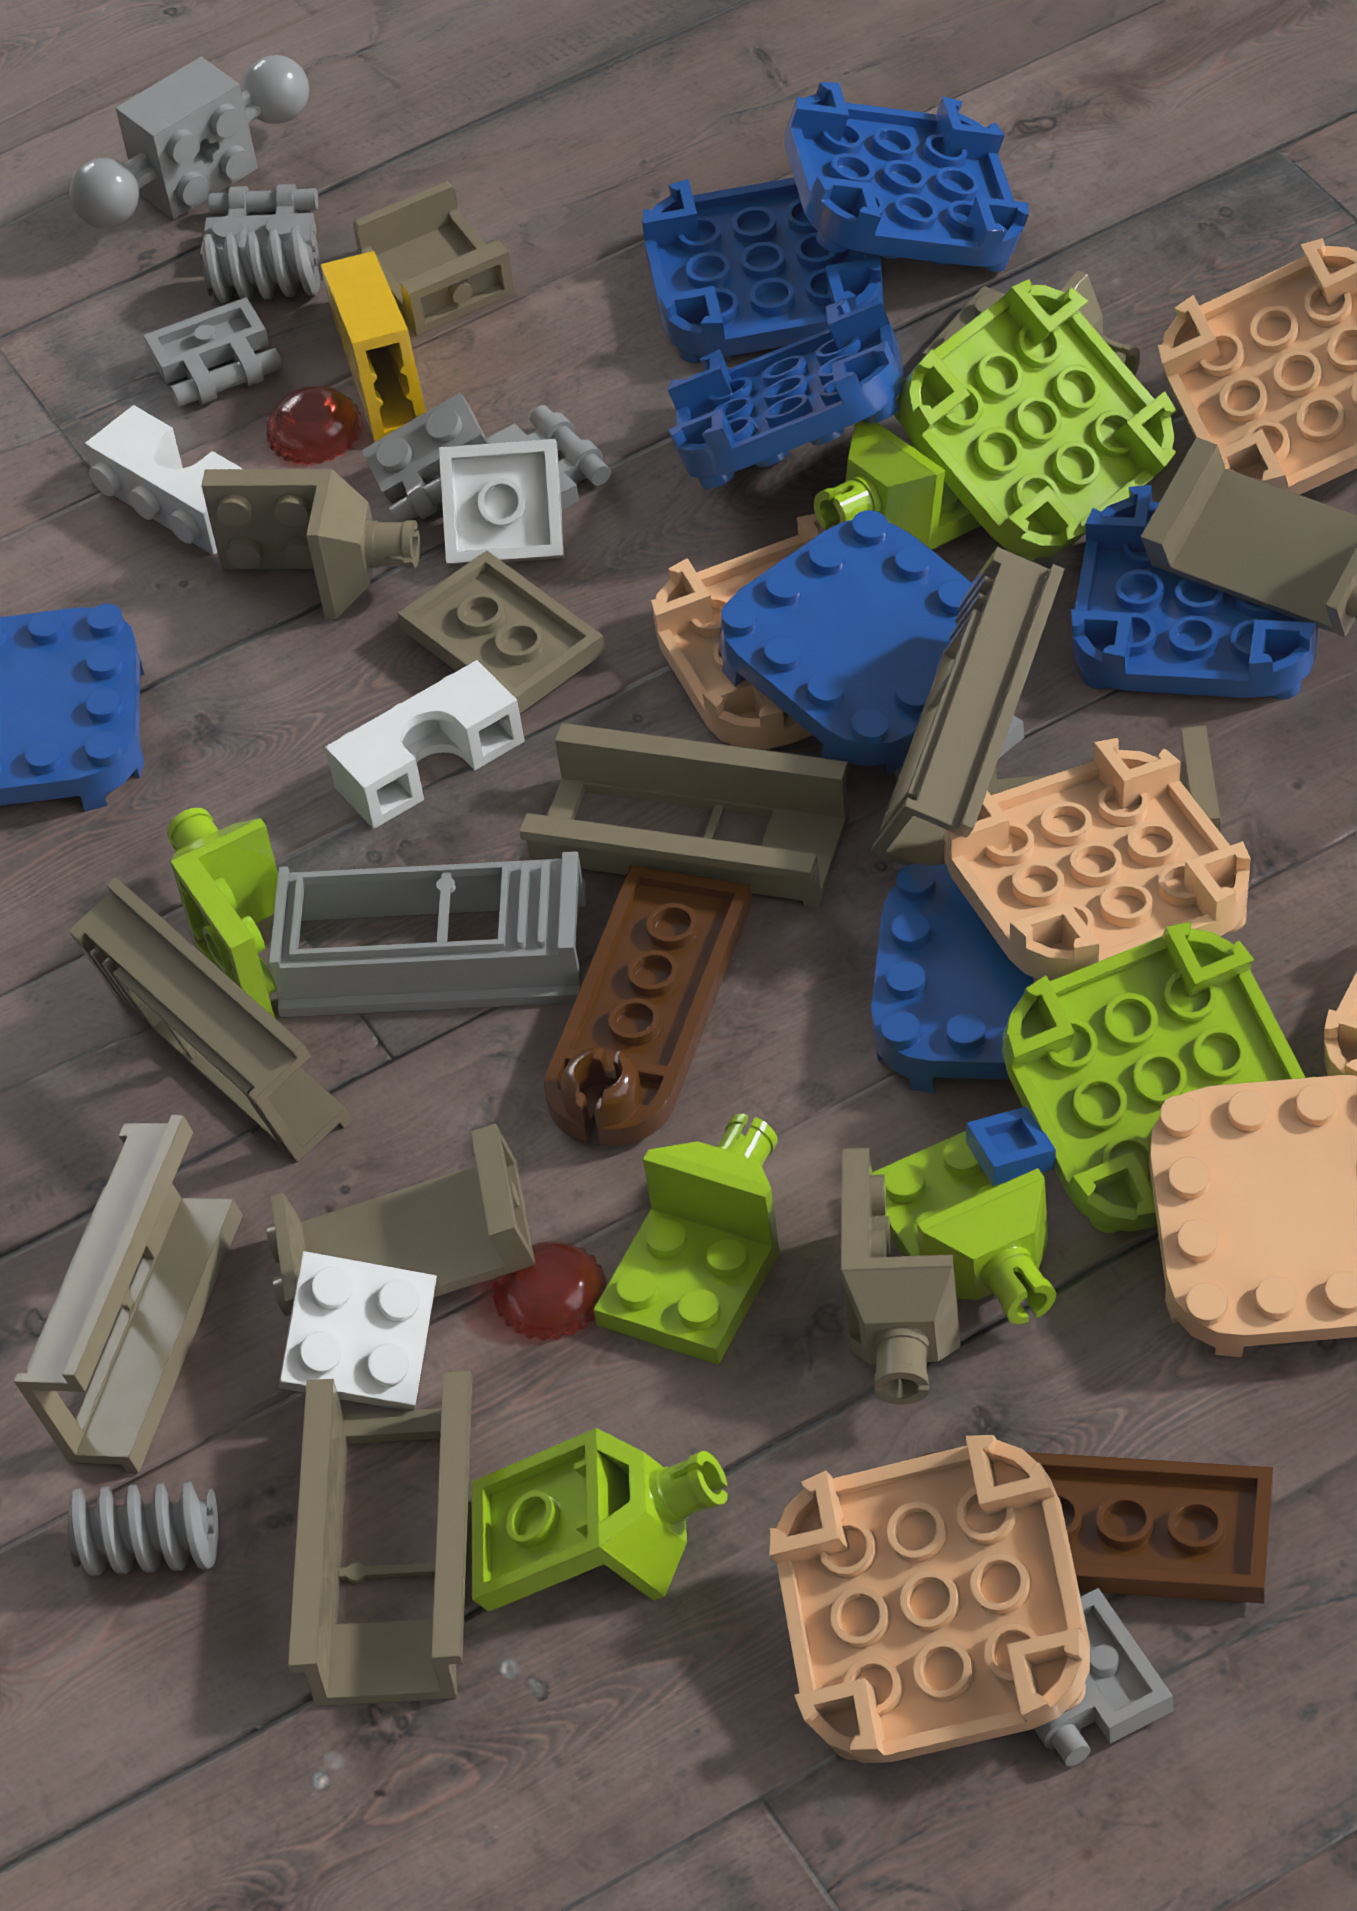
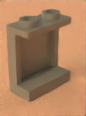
[353,181,515,336]

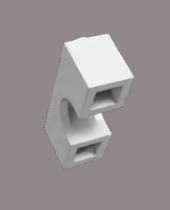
[84,405,242,555]
[325,660,525,829]

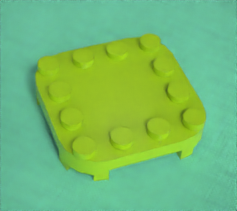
[894,279,1177,562]
[1002,922,1314,1233]

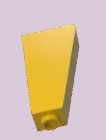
[320,251,426,442]

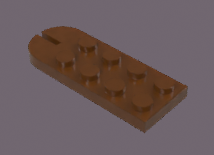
[544,865,753,1146]
[917,1450,1273,1604]

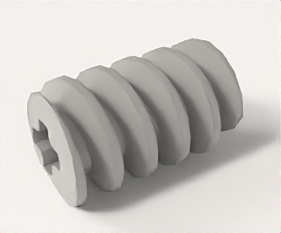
[202,226,321,303]
[68,1481,219,1576]

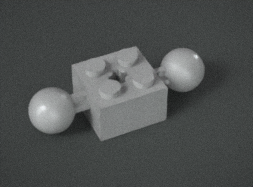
[69,55,309,228]

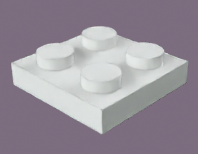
[439,439,565,567]
[278,1251,437,1410]

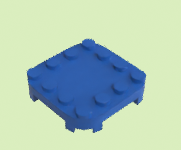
[784,82,1029,272]
[642,177,884,363]
[667,298,904,489]
[1071,485,1320,699]
[719,510,972,774]
[0,604,145,812]
[871,864,1034,1094]

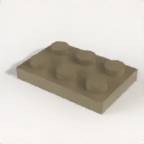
[398,550,606,714]

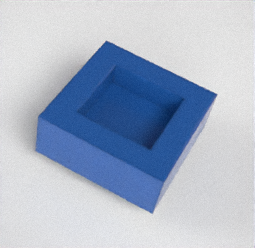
[966,1107,1056,1186]

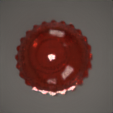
[266,385,362,465]
[493,1241,607,1341]

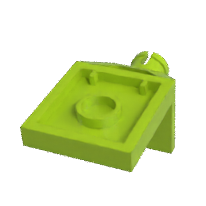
[814,419,981,550]
[167,808,278,1018]
[594,1114,780,1365]
[872,1131,1056,1324]
[472,1428,728,1612]

